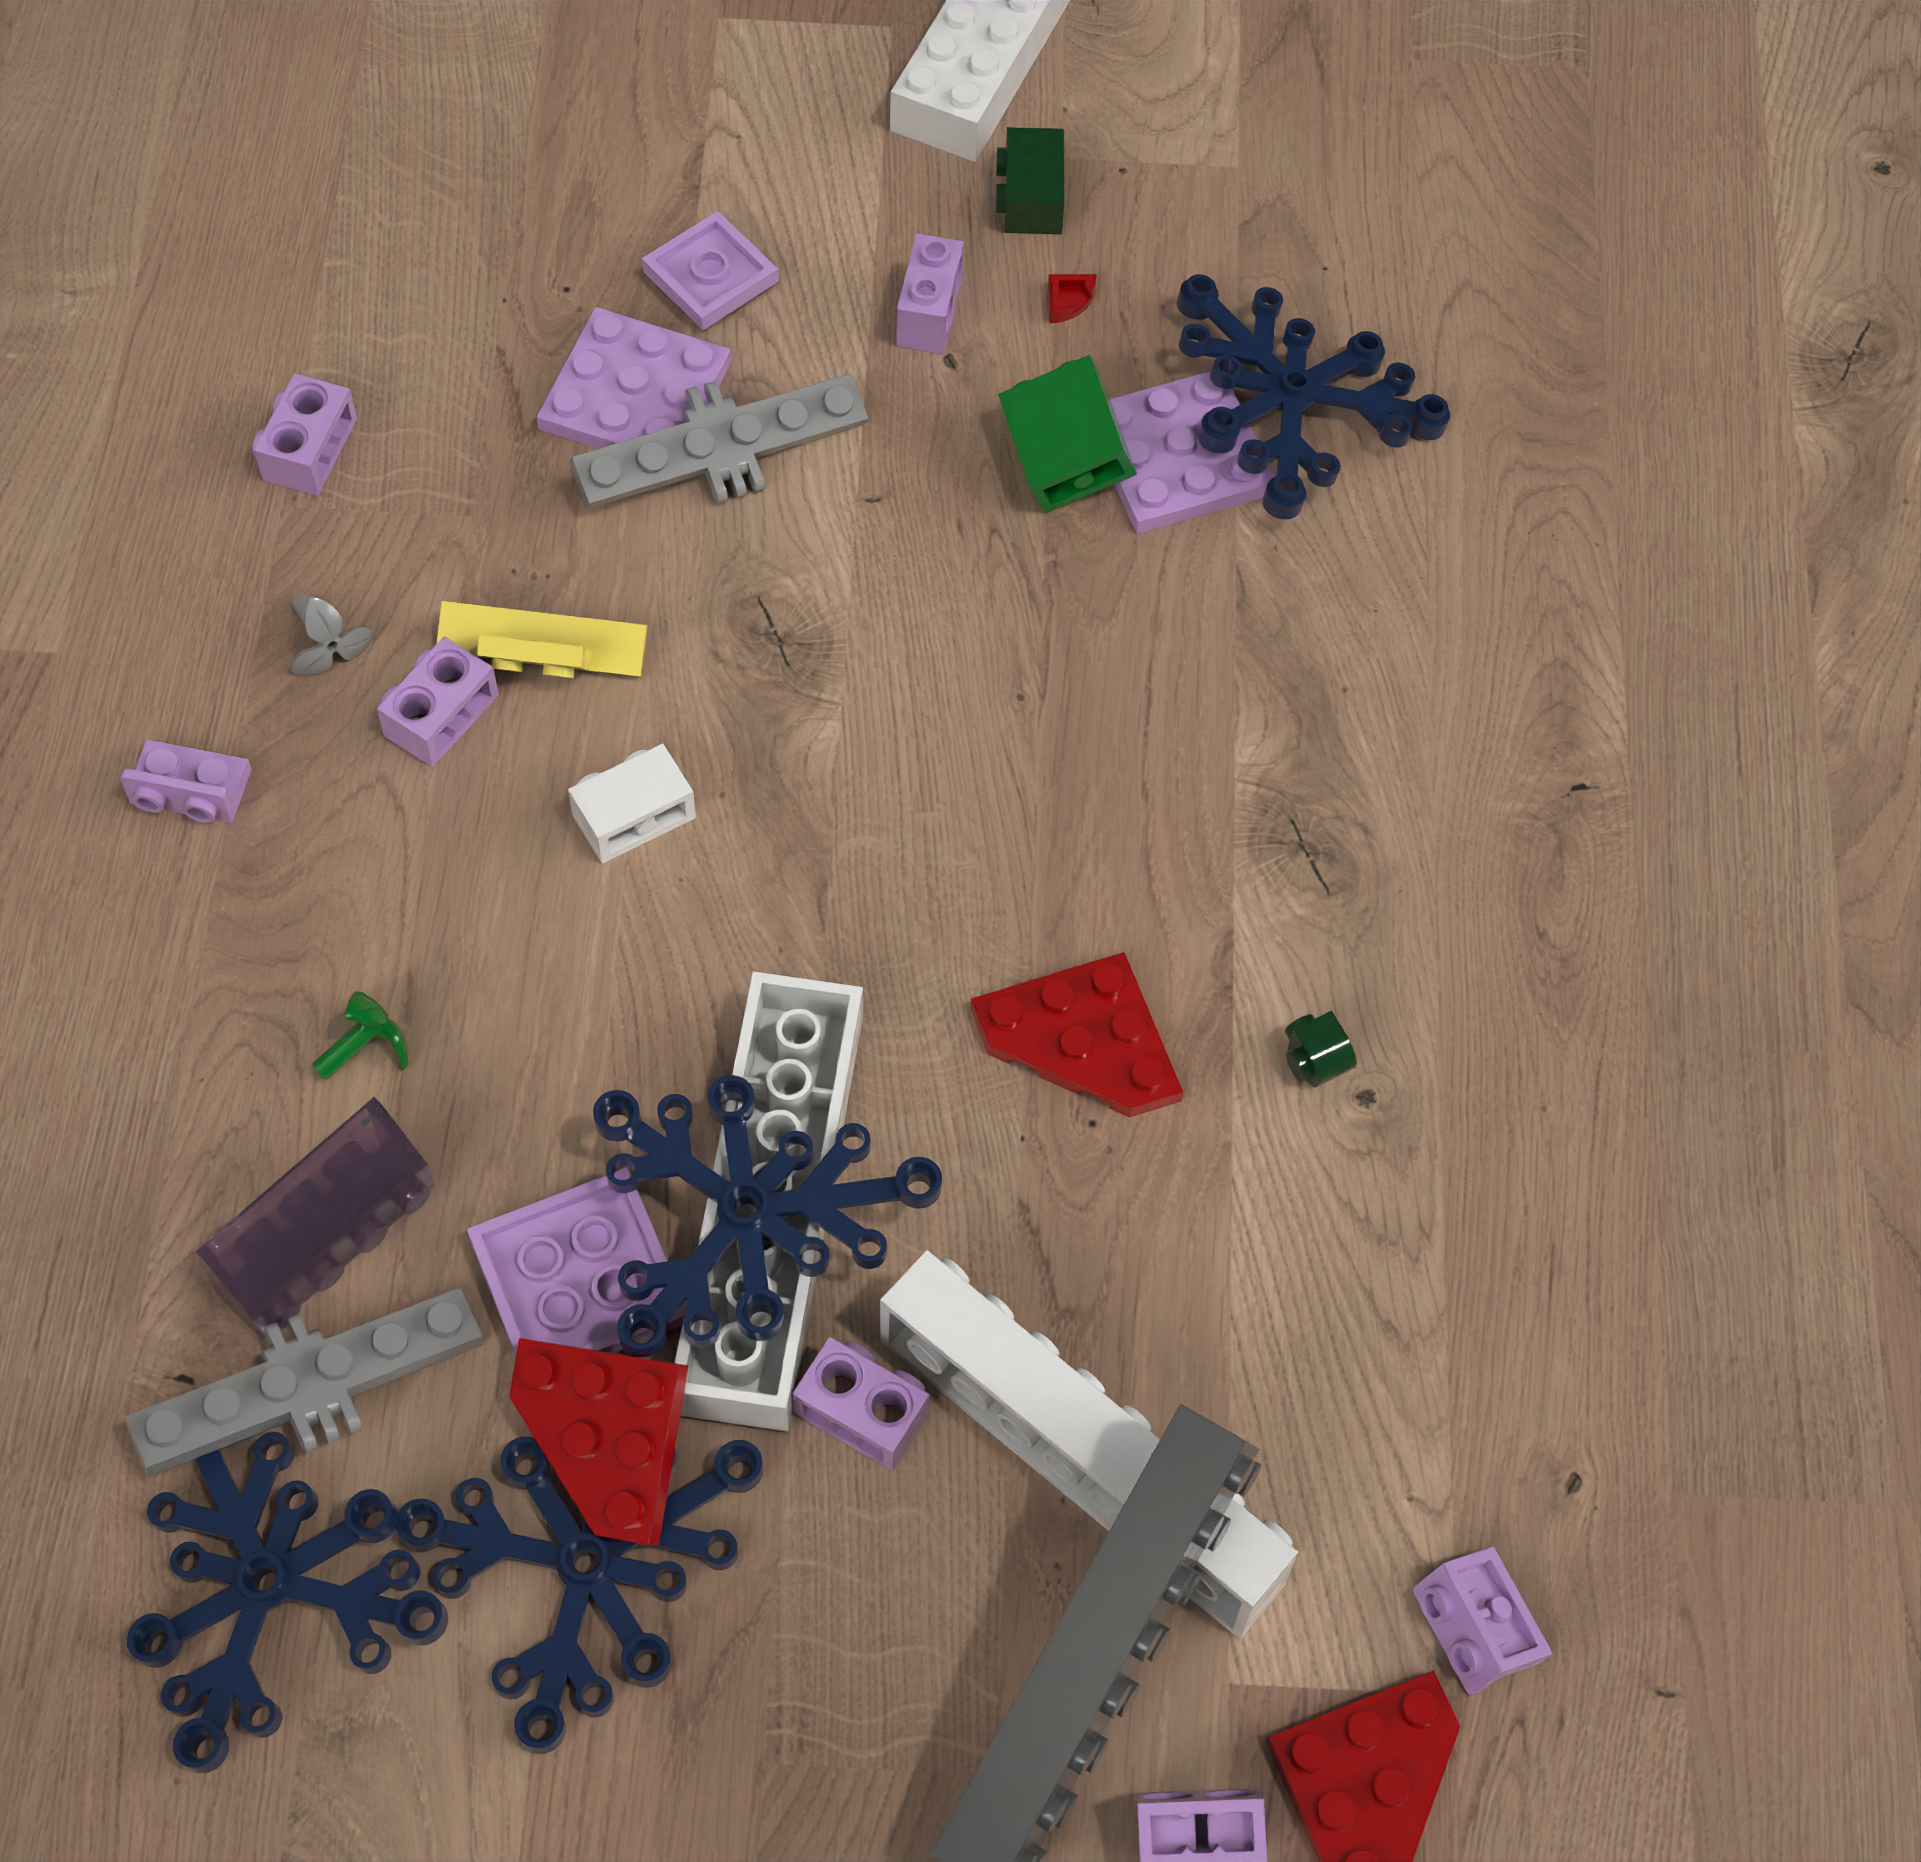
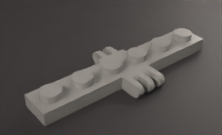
[570,373,869,510]
[125,1288,483,1477]

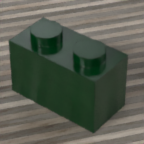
[996,127,1064,234]

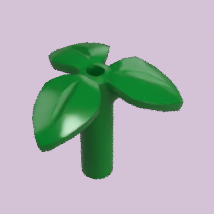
[312,991,408,1080]

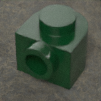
[1285,1010,1357,1087]

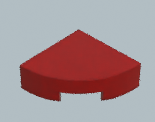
[1048,274,1097,323]

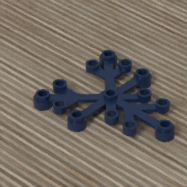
[1176,274,1450,520]
[593,1075,942,1357]
[127,1432,448,1773]
[396,1436,763,1754]

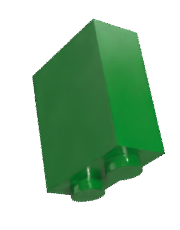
[998,354,1137,513]

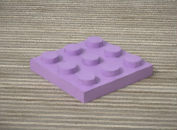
[536,307,732,449]
[1110,371,1275,534]
[467,1167,686,1356]

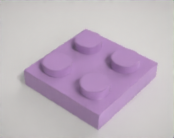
[642,211,779,330]

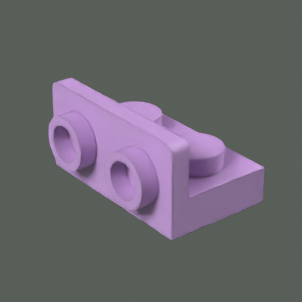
[120,739,252,823]
[1413,1547,1553,1695]

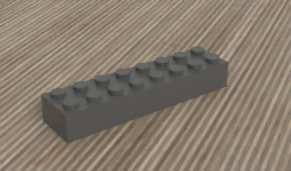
[929,1403,1262,1862]

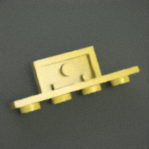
[437,601,648,678]

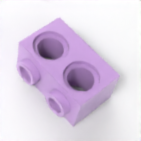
[896,233,964,354]
[252,373,357,496]
[377,636,499,768]
[792,1337,930,1471]
[1137,1788,1267,1862]

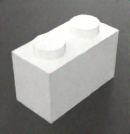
[568,743,696,864]

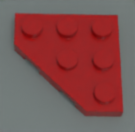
[970,952,1183,1117]
[509,1338,689,1545]
[1266,1670,1460,1862]

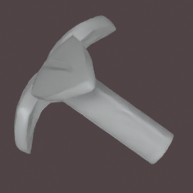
[290,594,373,676]

